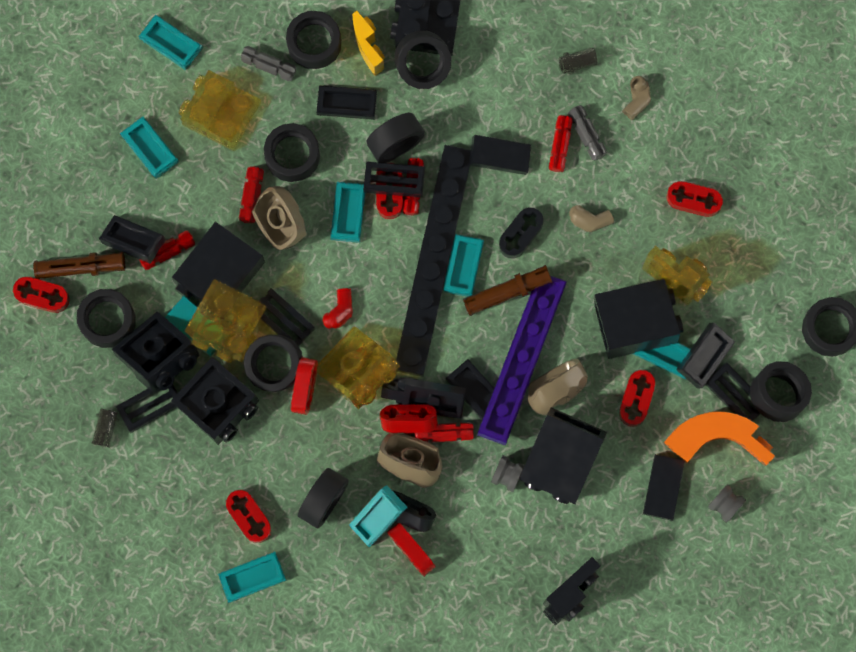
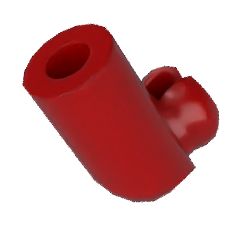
[322,288,353,329]

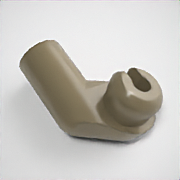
[622,76,651,120]
[569,205,614,232]

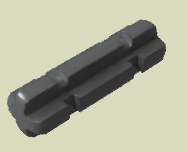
[241,46,296,81]
[568,105,607,160]

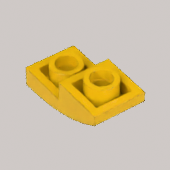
[352,11,385,76]

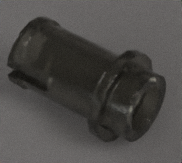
[559,47,598,75]
[91,408,120,448]

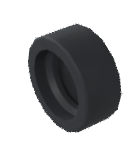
[286,11,342,69]
[394,31,452,89]
[366,112,425,163]
[263,123,320,182]
[77,289,136,348]
[802,297,856,357]
[244,334,303,392]
[750,361,812,422]
[298,468,349,529]

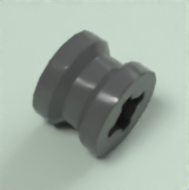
[491,455,525,492]
[708,484,746,523]

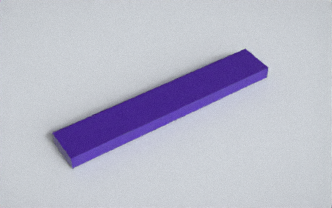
[477,275,567,446]

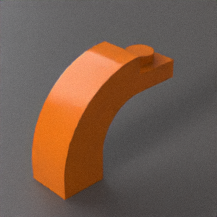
[664,412,775,466]

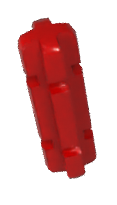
[549,115,573,172]
[403,158,424,216]
[238,166,264,224]
[139,230,195,270]
[415,422,474,442]

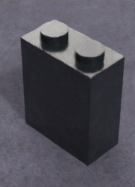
[172,221,265,318]
[594,279,683,359]
[519,407,607,504]

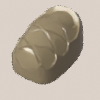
[252,186,307,250]
[527,359,588,415]
[377,433,442,488]

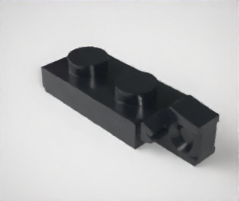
[381,378,466,419]

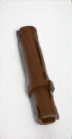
[33,252,126,279]
[463,265,553,316]

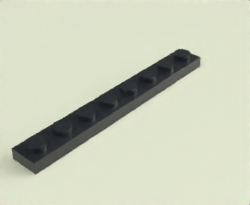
[394,145,471,377]

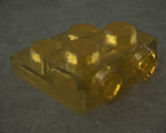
[179,70,261,151]
[642,245,713,306]
[185,279,267,363]
[317,326,400,410]

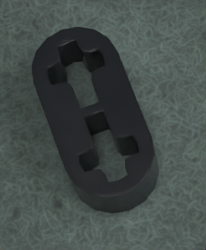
[499,207,544,259]
[392,490,436,532]

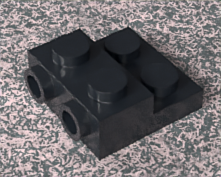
[390,0,461,56]
[112,312,200,394]
[171,357,259,445]
[543,557,601,626]

